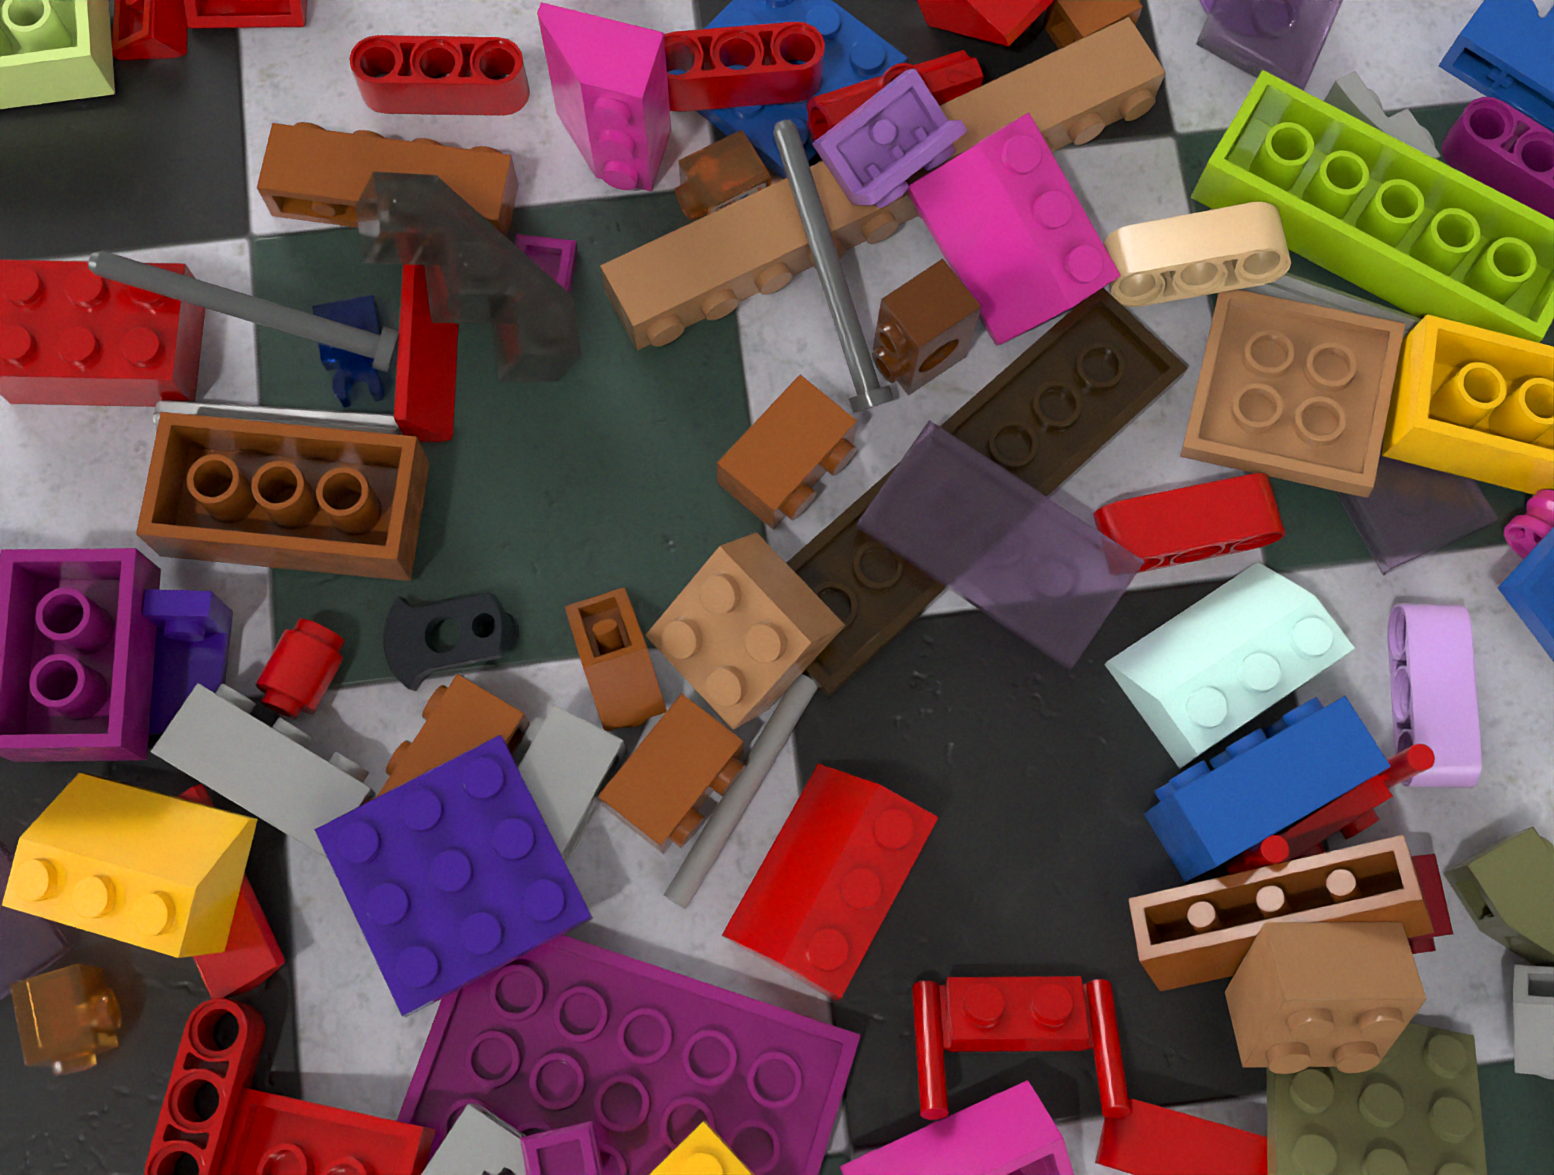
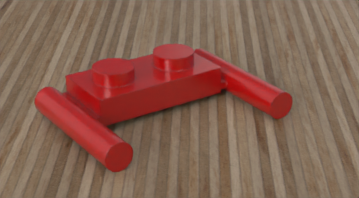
[1226,744,1435,875]
[912,976,1130,1120]

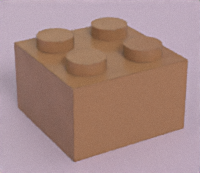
[645,532,845,730]
[1225,922,1427,1074]

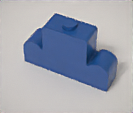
[1438,0,1554,133]

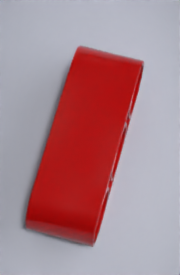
[664,22,825,112]
[349,35,530,116]
[1093,473,1286,576]
[144,998,266,1175]
[1095,1098,1268,1175]

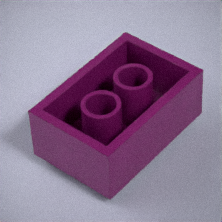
[0,548,161,762]

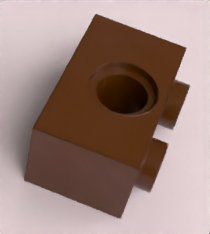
[872,259,981,396]

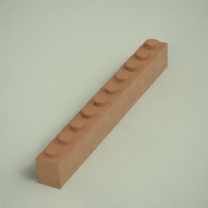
[600,17,1166,351]

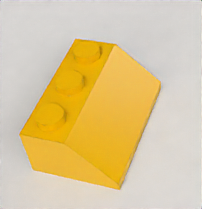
[2,772,258,958]

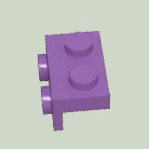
[812,69,967,208]

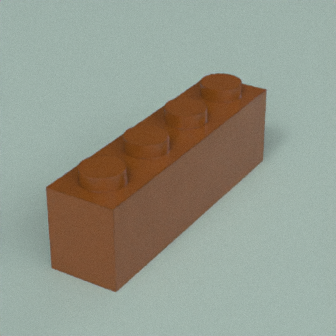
[257,122,519,248]
[1128,835,1435,992]

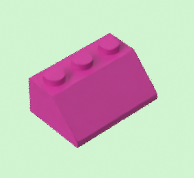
[537,2,672,192]
[906,112,1121,346]
[839,1080,1074,1175]

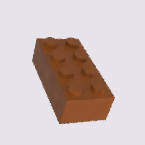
[136,412,430,581]

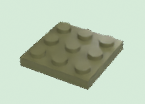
[1266,1022,1487,1175]

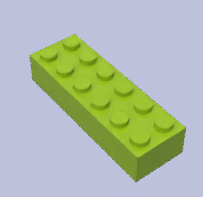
[1190,70,1554,343]

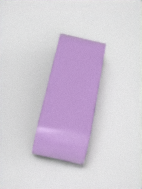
[1388,603,1482,789]

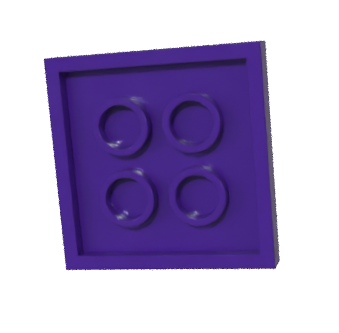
[314,735,593,1017]

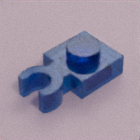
[312,295,384,408]

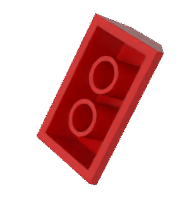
[722,764,939,1002]

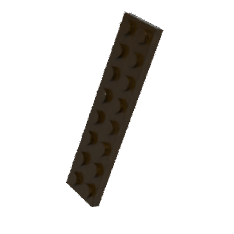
[786,288,1188,700]

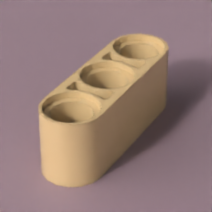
[1104,202,1291,307]

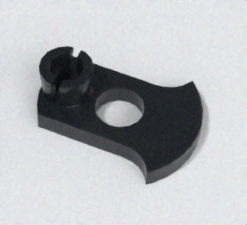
[383,592,519,691]

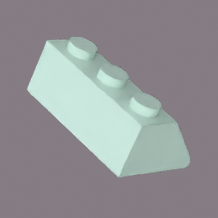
[1104,562,1356,769]

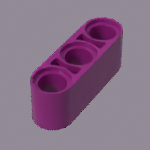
[1441,97,1554,220]

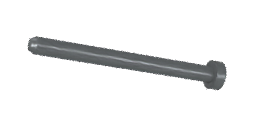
[773,119,894,413]
[88,250,399,373]

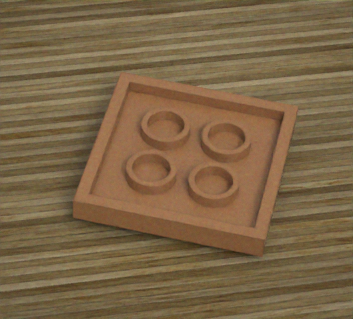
[1180,289,1405,498]

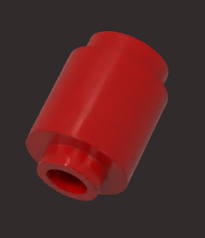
[255,618,345,720]

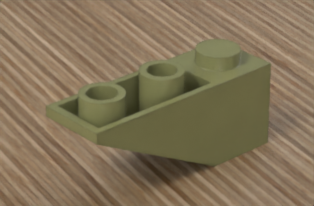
[1443,827,1554,967]

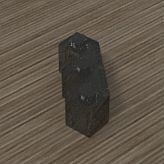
[356,172,581,382]

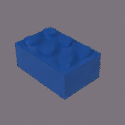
[1144,696,1391,882]

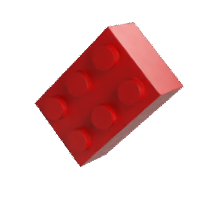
[0,260,205,407]

